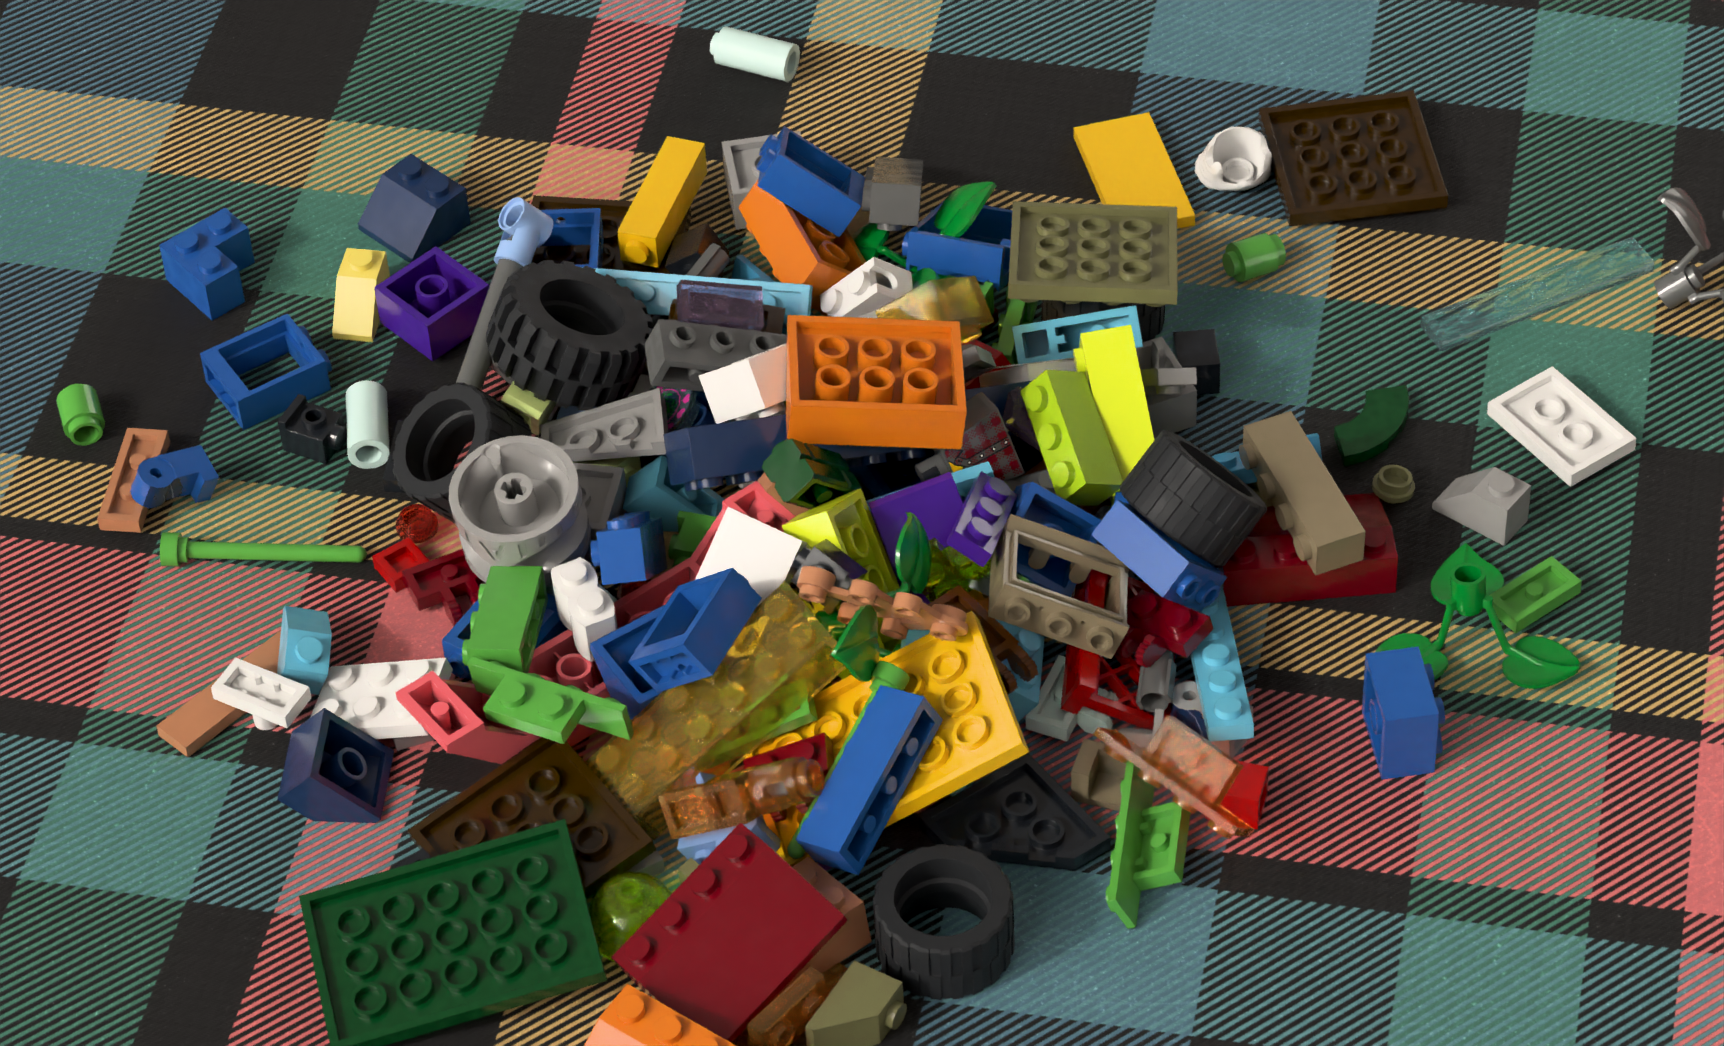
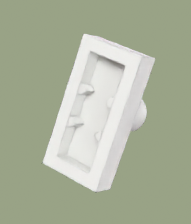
[211,657,311,730]

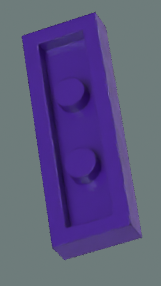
[946,471,1017,567]

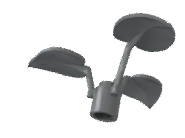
[1654,187,1724,309]

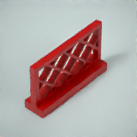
[1060,569,1175,734]

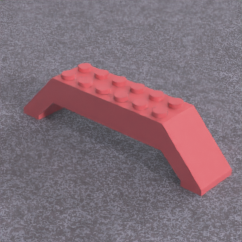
[396,481,795,764]

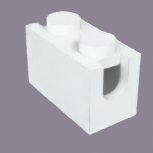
[820,257,915,319]

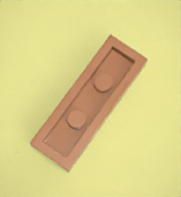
[97,428,170,533]

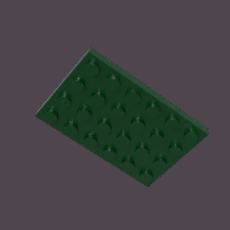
[299,819,607,1046]

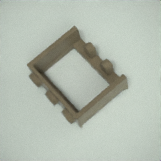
[988,514,1130,659]

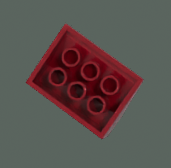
[1216,493,1398,607]
[611,822,848,1043]

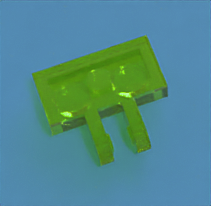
[922,538,991,602]

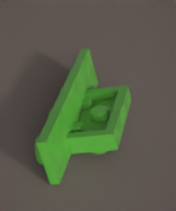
[467,656,634,744]
[1105,758,1191,929]

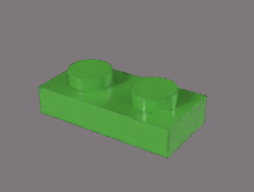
[1489,556,1582,634]

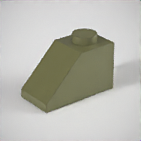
[805,960,907,1046]

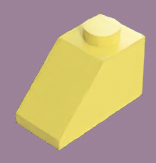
[332,248,390,342]

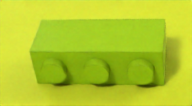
[1020,370,1123,506]

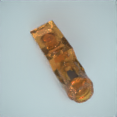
[658,757,825,840]

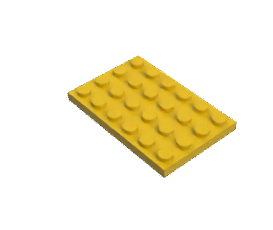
[742,611,1029,867]

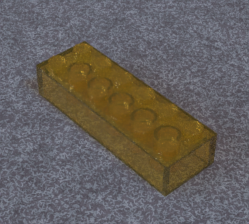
[585,581,846,840]

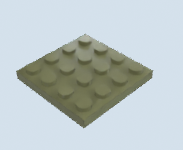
[1008,201,1178,307]

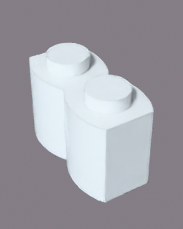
[551,557,618,662]

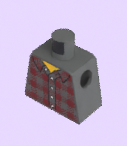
[915,392,1025,482]

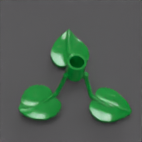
[851,182,997,320]
[813,512,932,682]
[1375,543,1581,689]

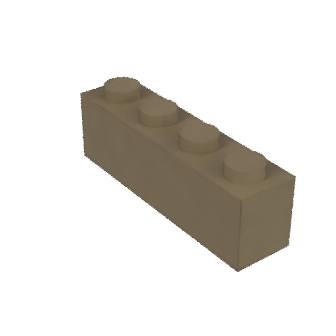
[1239,411,1365,576]

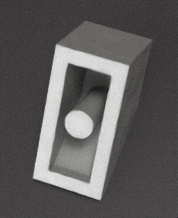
[1432,467,1531,546]

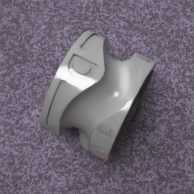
[449,435,591,587]

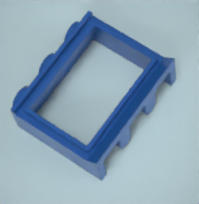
[902,201,1012,292]

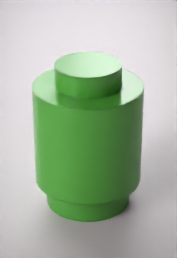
[1222,233,1286,282]
[56,384,105,446]

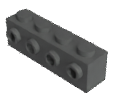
[862,156,924,231]
[644,319,787,392]

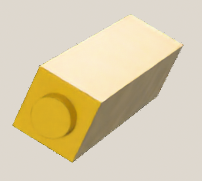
[617,136,707,268]

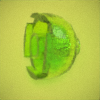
[589,871,672,963]

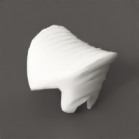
[1195,127,1272,191]

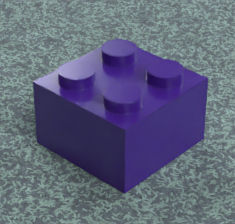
[374,246,490,361]

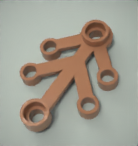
[796,566,969,641]

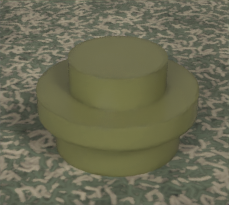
[1372,465,1415,504]

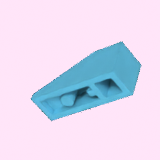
[1012,305,1143,366]

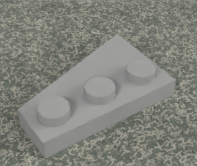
[540,388,668,462]

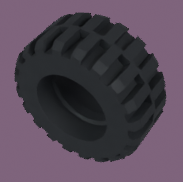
[486,260,654,410]

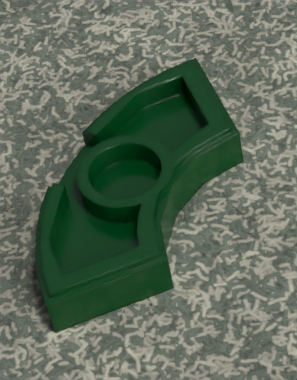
[1334,385,1409,466]

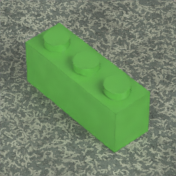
[462,566,548,684]

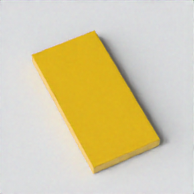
[1074,112,1195,229]

